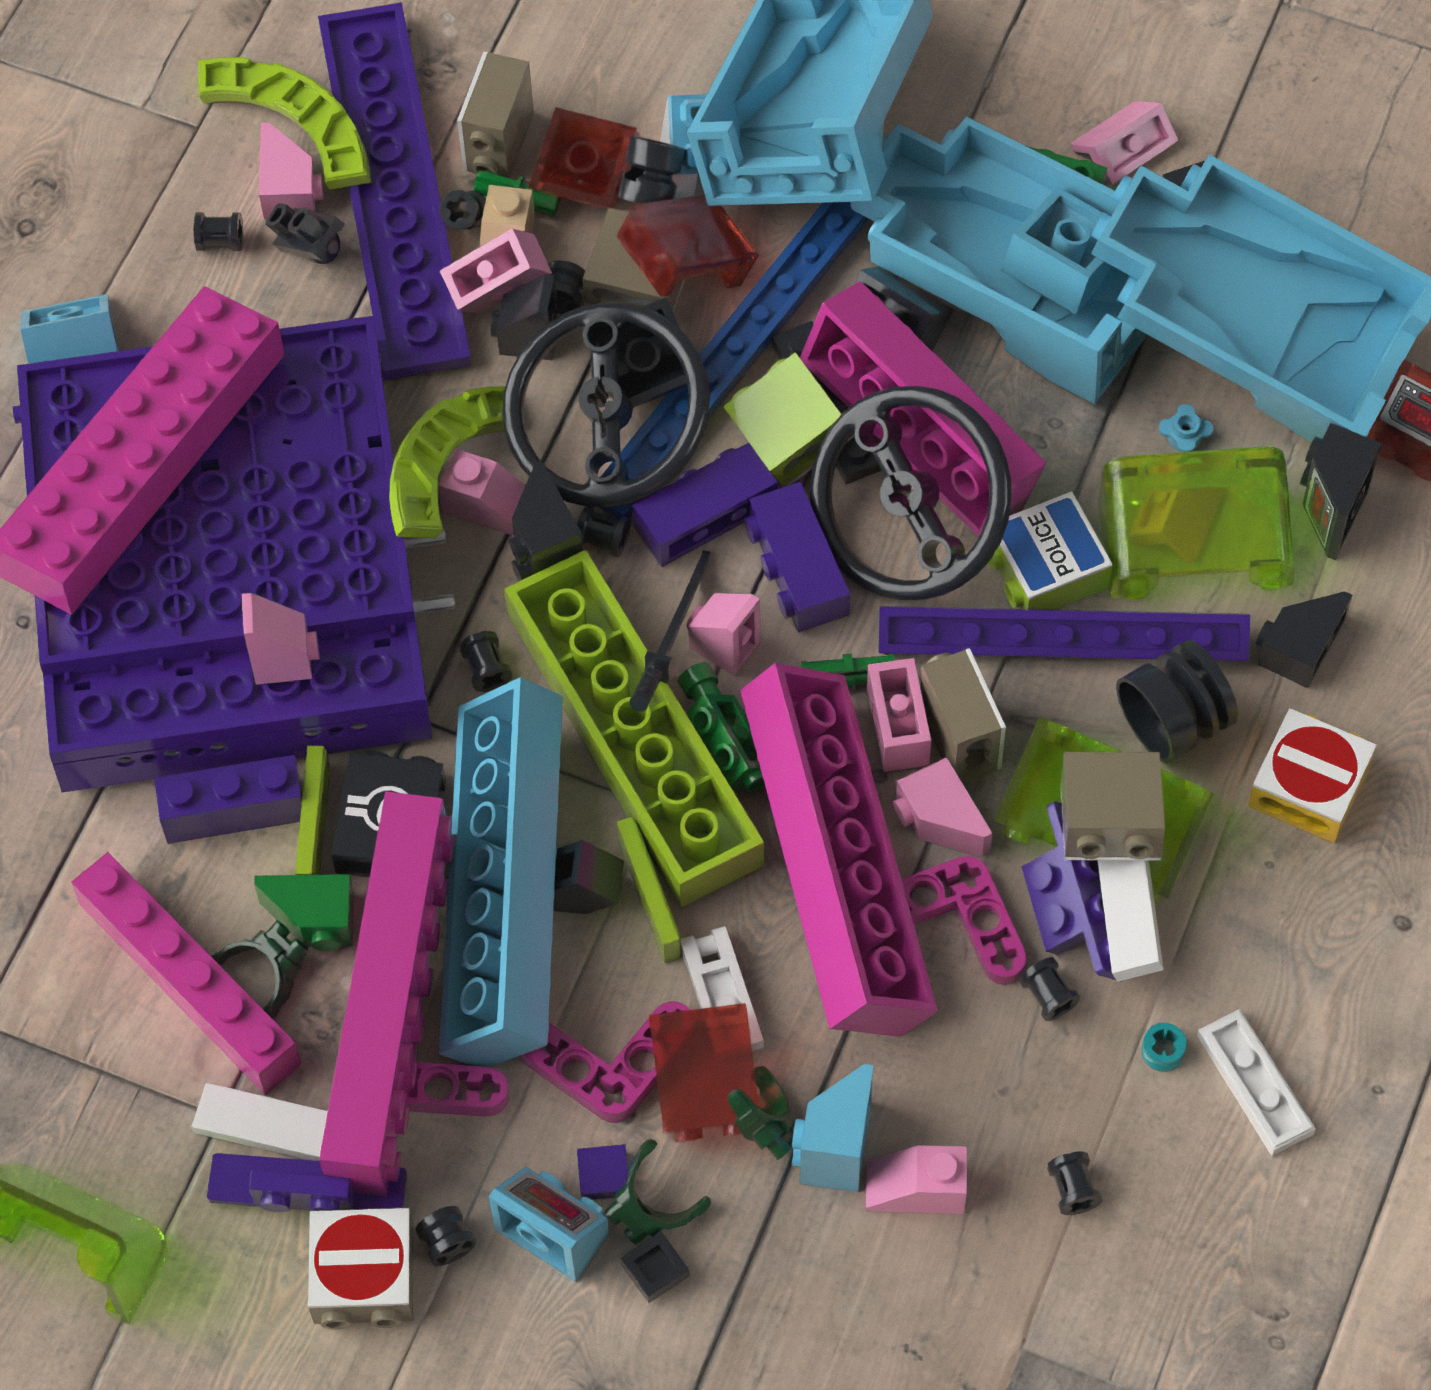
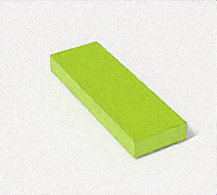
[295,746,330,875]
[616,817,682,963]

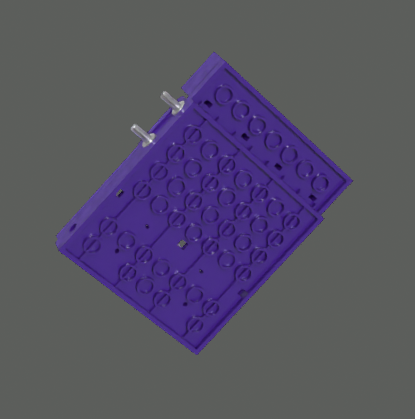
[13,316,456,793]

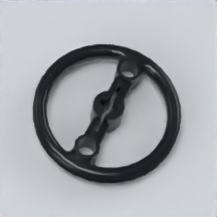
[502,302,710,507]
[810,386,1012,600]

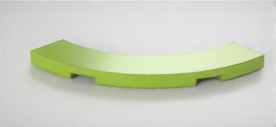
[198,57,371,190]
[389,386,505,539]

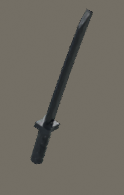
[630,550,711,712]

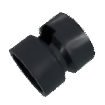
[617,136,686,209]

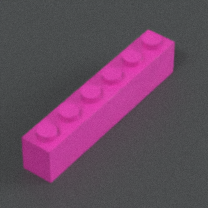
[71,852,301,1095]

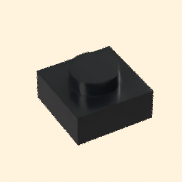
[620,1231,690,1303]

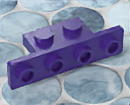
[1021,801,1124,982]
[207,1153,407,1212]

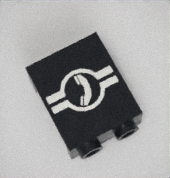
[331,751,446,877]

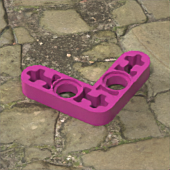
[861,856,1026,985]
[405,996,509,1117]
[519,1001,695,1123]

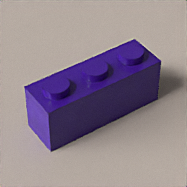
[632,442,778,567]
[744,482,850,633]
[154,755,303,844]

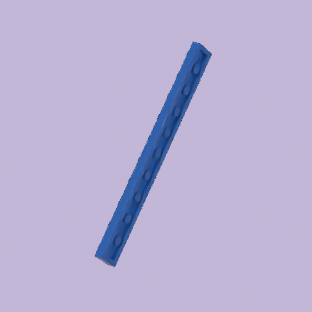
[599,202,869,520]

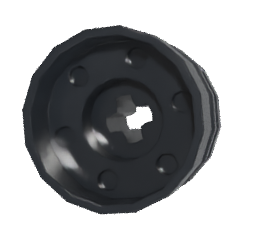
[1116,639,1239,764]

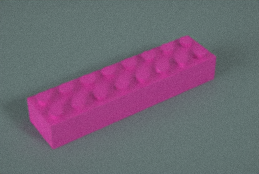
[0,286,285,615]
[740,663,938,1037]
[319,791,456,1197]

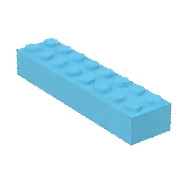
[439,677,563,1067]

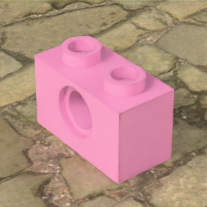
[440,228,552,314]
[867,658,931,772]

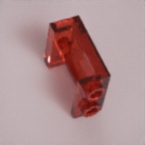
[617,195,759,297]
[649,1003,759,1142]

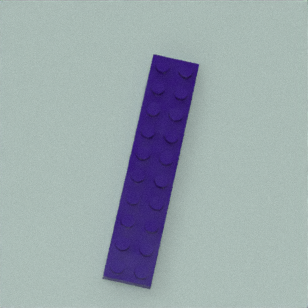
[318,2,472,381]

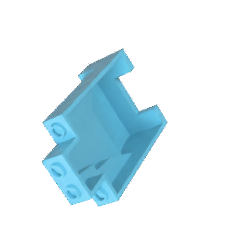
[687,0,933,206]
[850,116,1147,404]
[1090,154,1431,443]

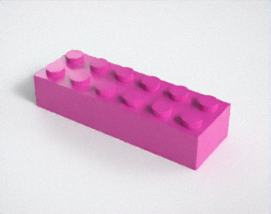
[800,281,1046,537]

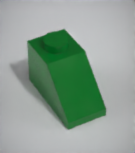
[254,874,354,951]

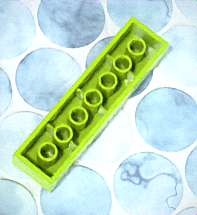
[504,550,764,908]

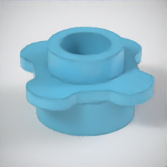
[1159,404,1213,453]

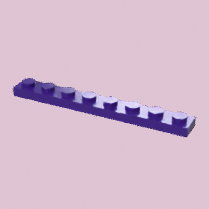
[878,606,1250,661]

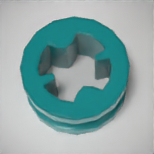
[1141,1023,1187,1072]

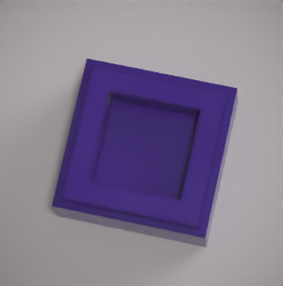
[577,1144,628,1200]

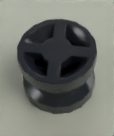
[548,260,585,314]
[415,1206,476,1266]

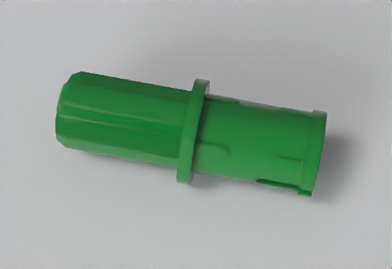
[474,171,561,217]

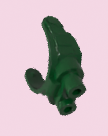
[211,920,309,1019]
[727,1066,794,1160]
[605,1139,712,1245]

